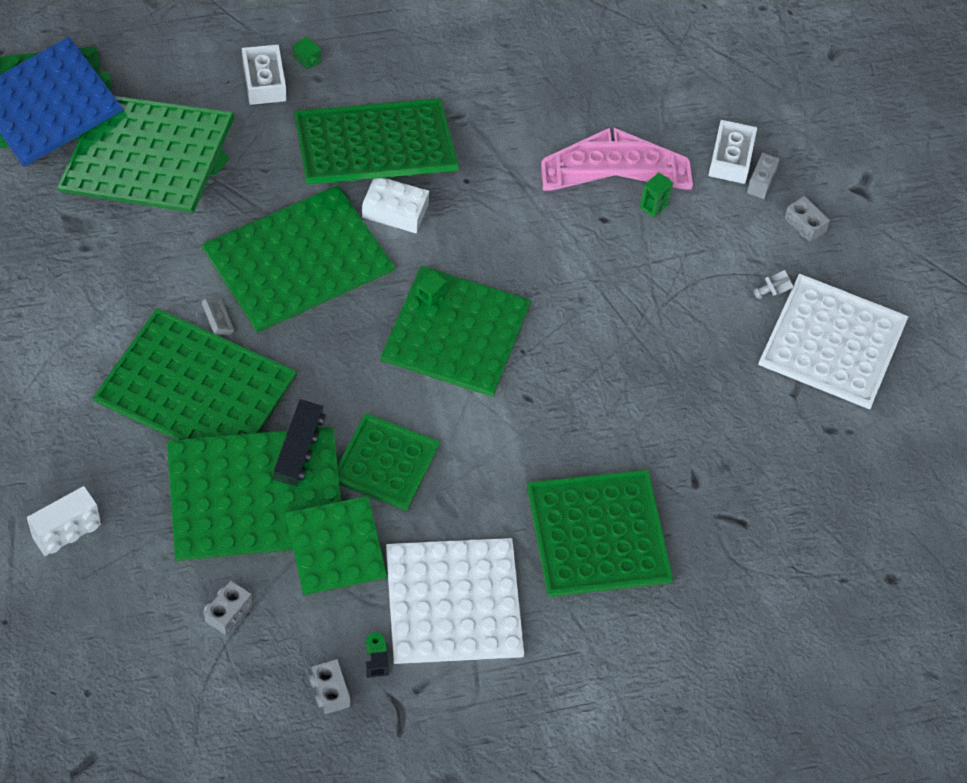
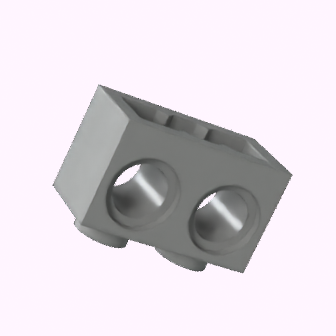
[747,153,780,199]
[785,196,830,242]
[204,580,252,635]
[309,659,350,714]

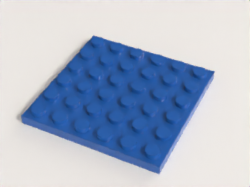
[0,37,123,167]

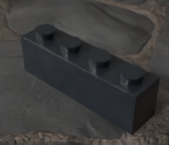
[273,399,326,487]

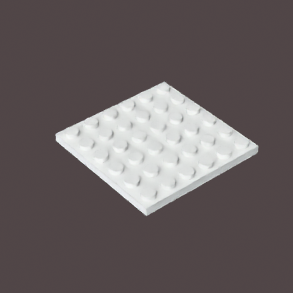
[758,274,908,409]
[386,538,524,664]

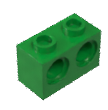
[639,172,673,218]

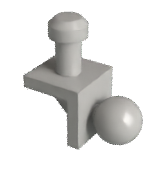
[754,270,794,299]

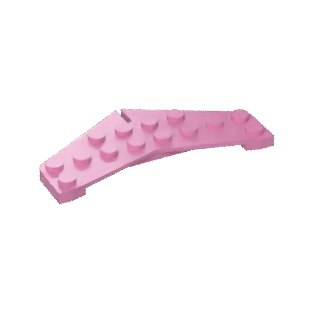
[541,128,693,191]

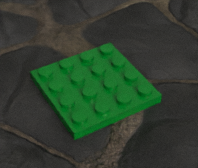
[337,413,440,511]
[285,496,387,596]

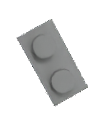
[202,298,234,335]

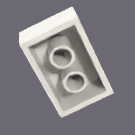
[242,44,286,105]
[708,120,757,184]
[362,178,429,233]
[27,486,101,556]

